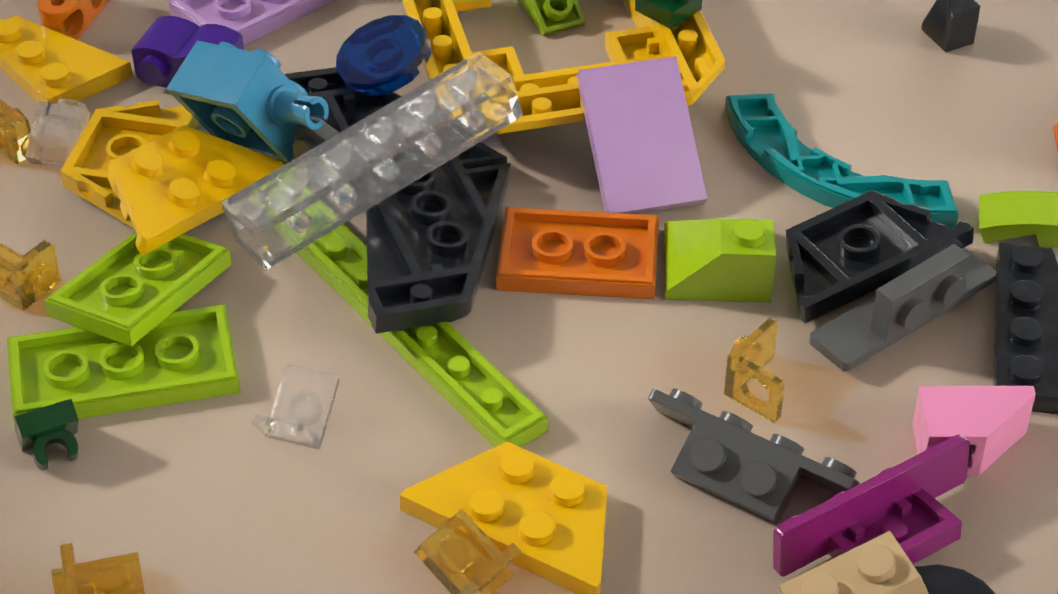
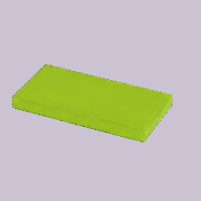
[7,304,241,423]

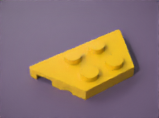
[60,100,199,229]
[107,125,287,255]
[399,441,608,594]

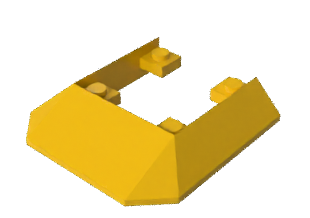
[402,0,726,134]

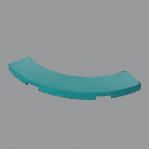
[725,93,959,228]

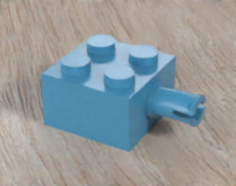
[166,40,329,163]

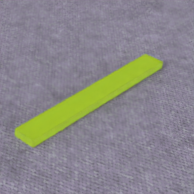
[257,183,549,447]

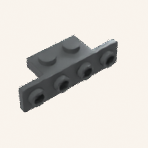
[809,244,997,371]
[648,388,860,525]

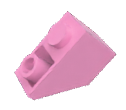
[912,386,1036,476]

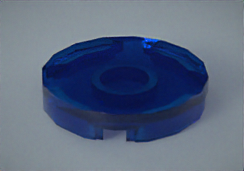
[336,15,431,96]

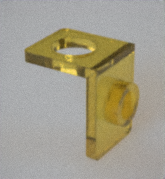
[724,317,785,423]

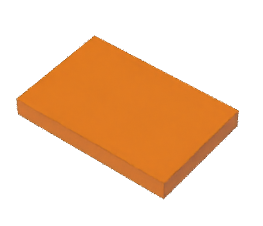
[496,207,659,299]

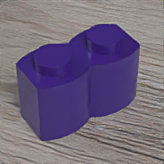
[131,16,245,88]

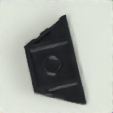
[786,190,974,324]

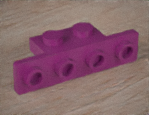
[773,434,970,577]

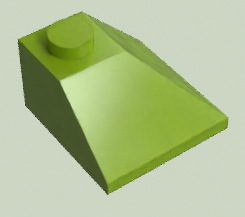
[664,218,776,303]

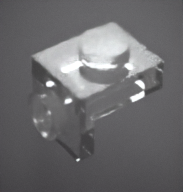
[25,99,92,168]

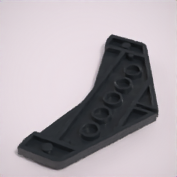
[284,67,511,334]

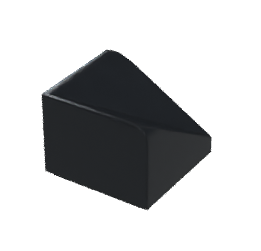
[921,0,981,53]

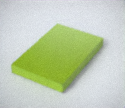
[44,231,232,346]

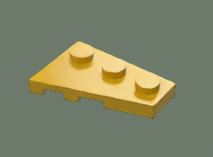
[0,15,133,115]

